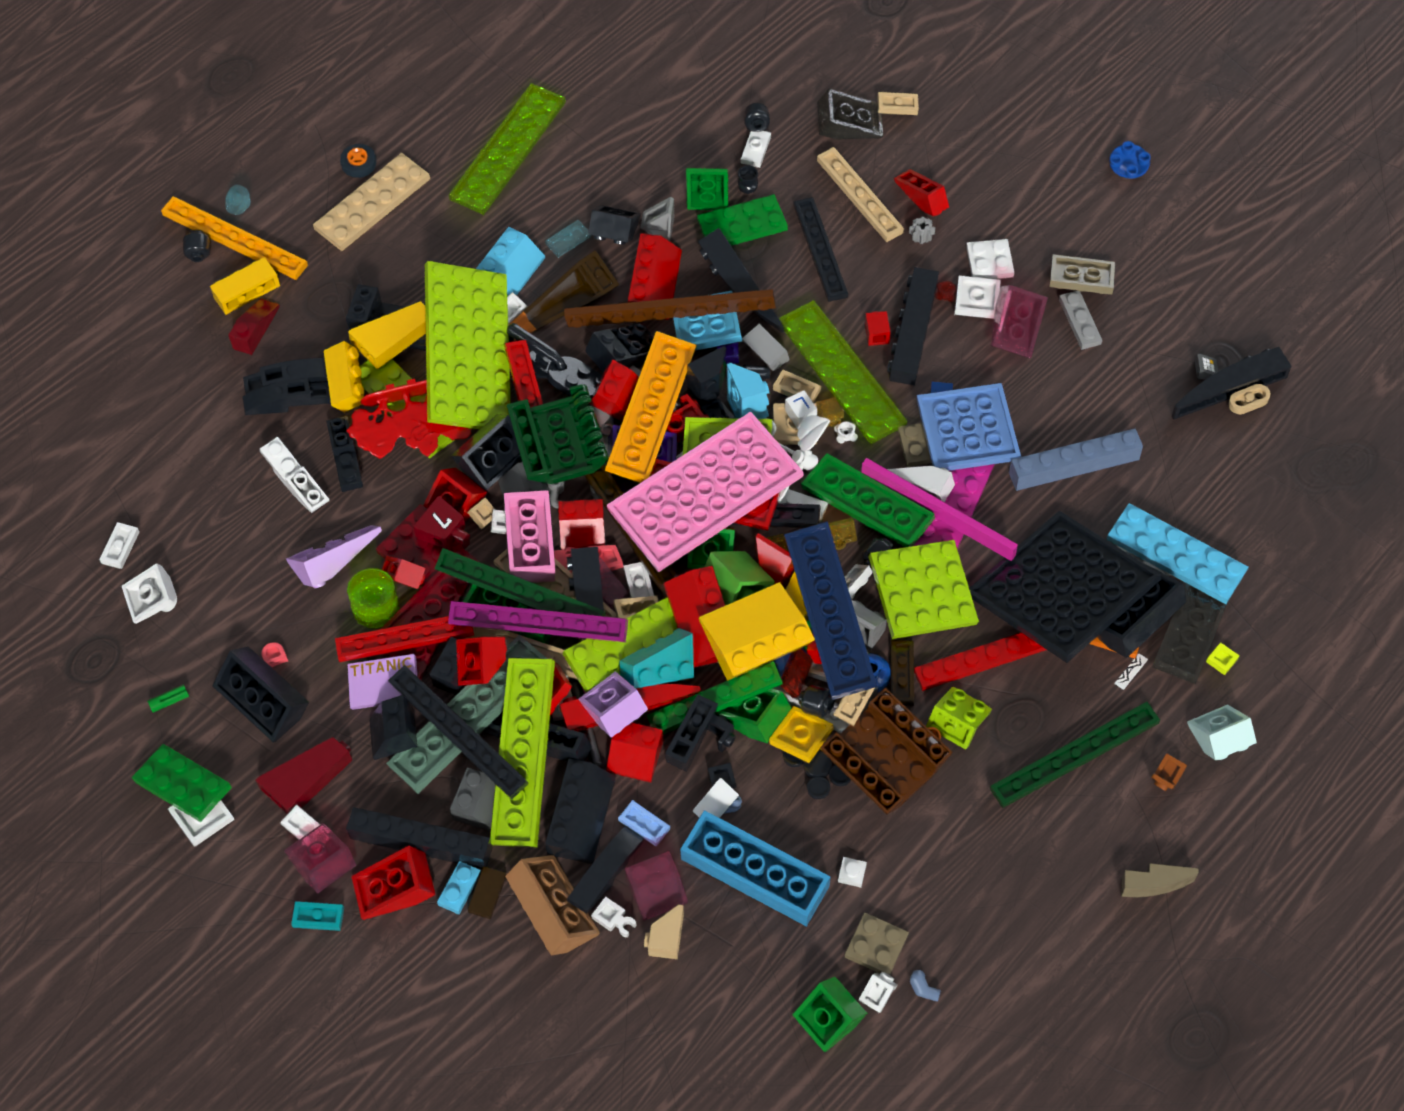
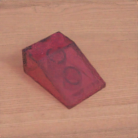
[991,285,1048,358]

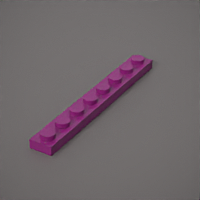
[448,601,628,643]

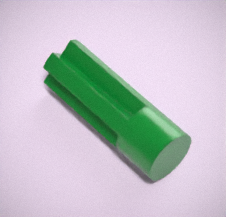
[147,684,189,713]

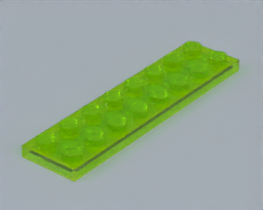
[449,83,566,215]
[779,300,907,444]

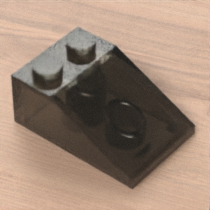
[817,89,883,140]

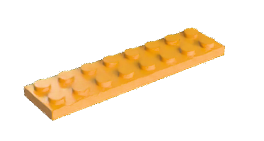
[605,331,696,483]

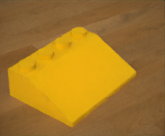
[698,582,815,681]

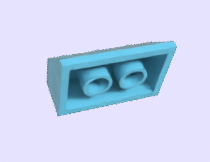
[476,227,545,297]
[727,363,769,419]

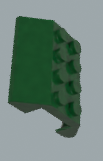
[507,384,609,484]

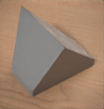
[641,197,675,242]

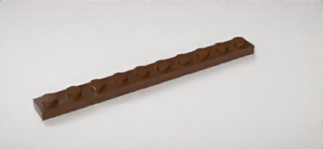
[564,289,776,328]

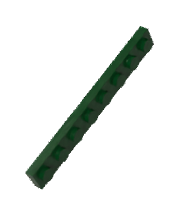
[434,548,606,617]
[990,702,1160,808]

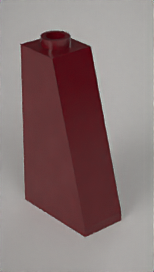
[255,737,352,815]

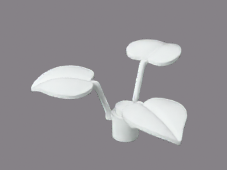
[765,415,830,503]

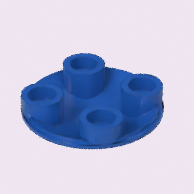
[1109,141,1151,178]

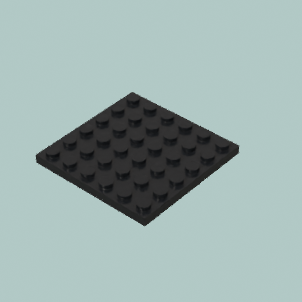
[969,511,1161,663]

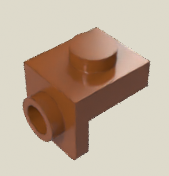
[1152,753,1188,791]

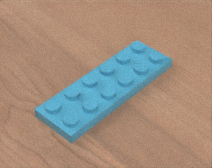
[1106,503,1248,604]

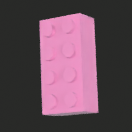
[504,490,555,583]

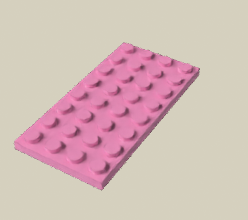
[607,412,804,572]

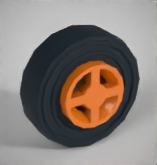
[340,144,377,178]

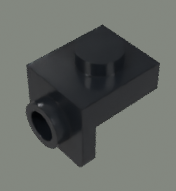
[708,714,736,753]

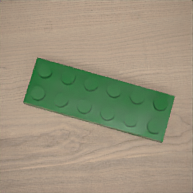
[801,453,935,547]

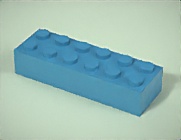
[680,810,830,927]

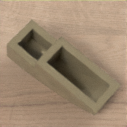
[1121,864,1198,897]

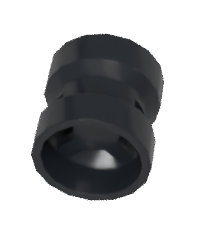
[738,165,758,194]

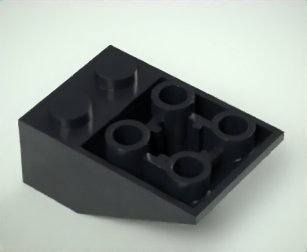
[585,322,654,373]

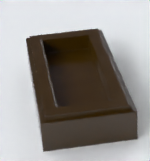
[467,867,507,919]

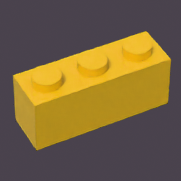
[210,257,280,315]
[324,341,364,413]

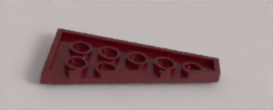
[381,548,478,680]

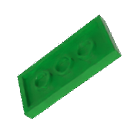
[697,194,788,246]
[132,744,232,822]

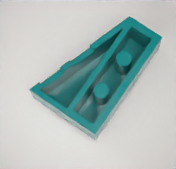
[620,628,694,688]

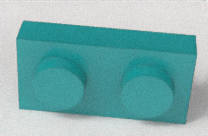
[291,901,344,931]

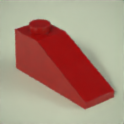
[894,169,949,216]

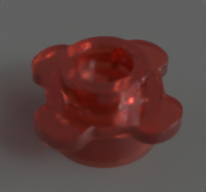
[935,281,957,302]

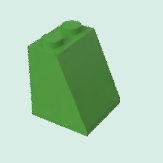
[705,551,775,606]

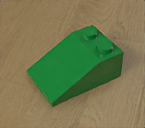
[686,168,729,210]
[715,679,792,743]

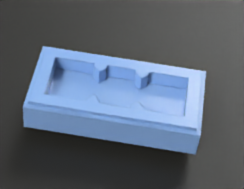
[618,800,670,846]

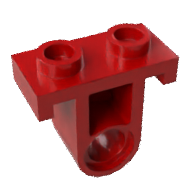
[666,394,710,442]

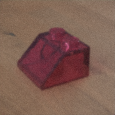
[284,823,356,894]
[625,851,688,921]

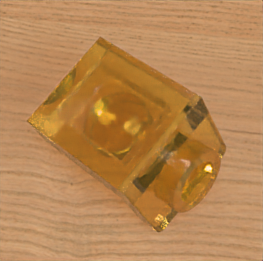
[815,397,844,427]

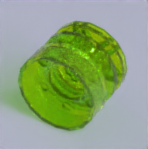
[347,568,399,628]

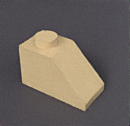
[644,905,684,959]

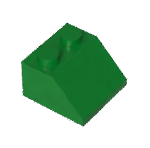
[793,977,867,1052]

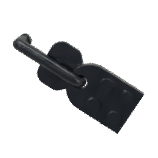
[507,323,602,406]

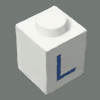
[785,391,817,430]

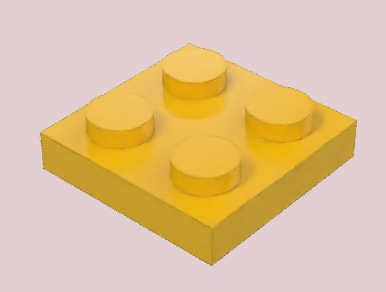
[769,706,834,763]

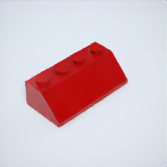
[628,233,682,320]
[663,566,725,667]

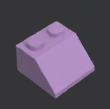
[579,671,648,737]

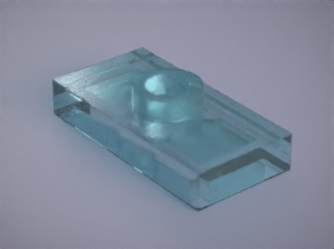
[545,220,591,258]

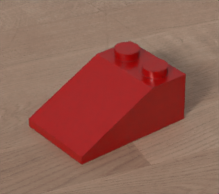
[590,360,639,422]
[351,846,436,920]

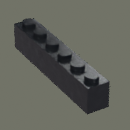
[887,267,939,386]
[346,807,493,869]

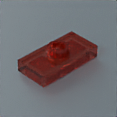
[780,648,813,698]

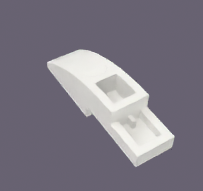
[260,437,329,513]

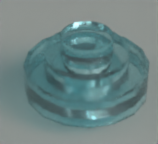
[225,185,251,216]

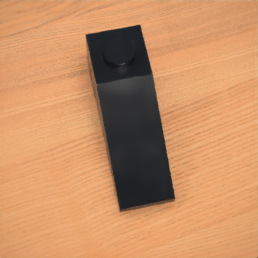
[665,694,718,772]

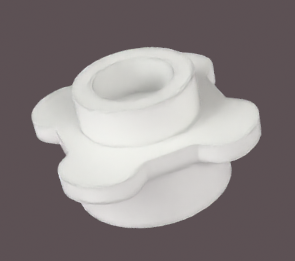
[834,422,858,443]

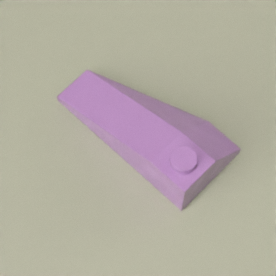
[286,525,382,588]

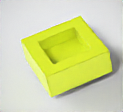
[1206,642,1239,675]

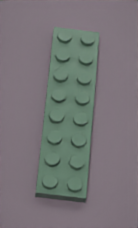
[386,635,547,794]

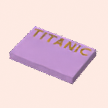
[348,654,417,710]

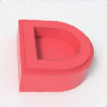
[261,642,288,667]

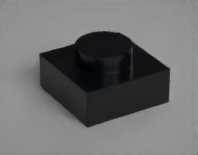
[708,763,736,788]

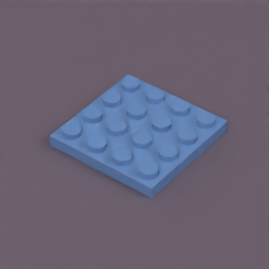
[916,383,1021,471]

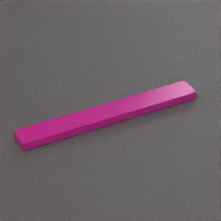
[862,458,1018,561]

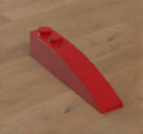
[559,684,701,732]

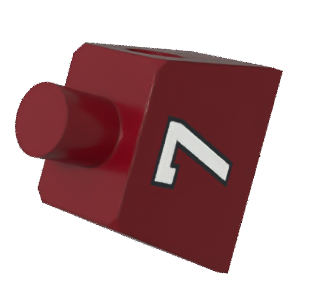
[413,496,470,549]

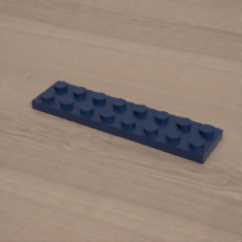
[784,521,877,700]

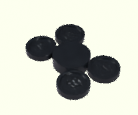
[783,739,851,799]

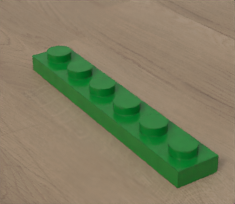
[647,661,783,735]

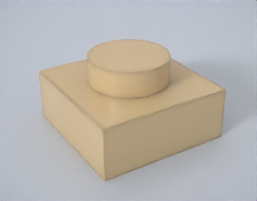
[467,498,496,529]

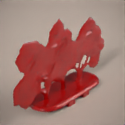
[346,378,473,459]

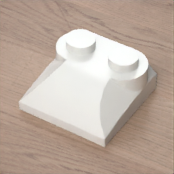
[122,563,177,623]

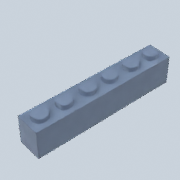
[1009,429,1143,491]

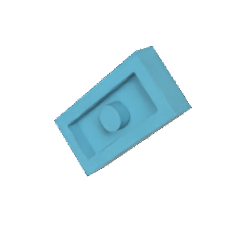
[437,861,481,915]

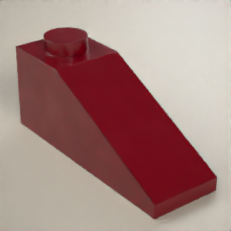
[228,299,280,355]

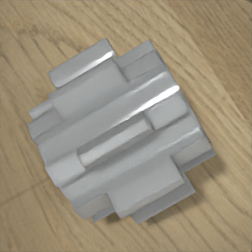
[909,217,935,244]

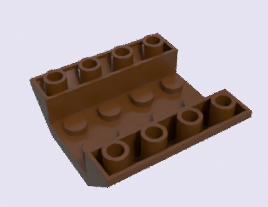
[820,688,953,815]

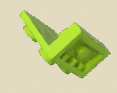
[926,687,992,750]

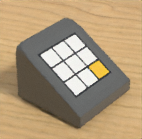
[1195,354,1219,379]

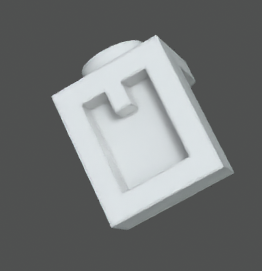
[859,972,897,1013]

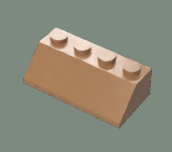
[505,855,600,956]

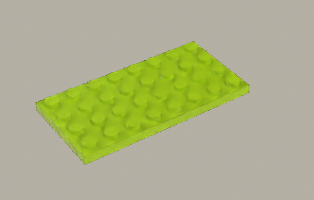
[425,261,511,429]

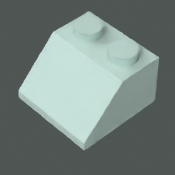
[1187,705,1257,760]

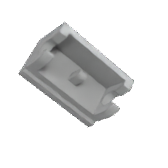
[742,324,790,371]

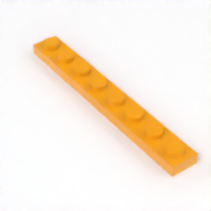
[161,196,308,280]

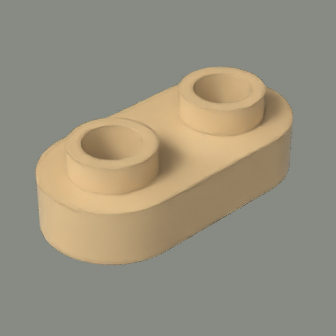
[1228,384,1270,414]

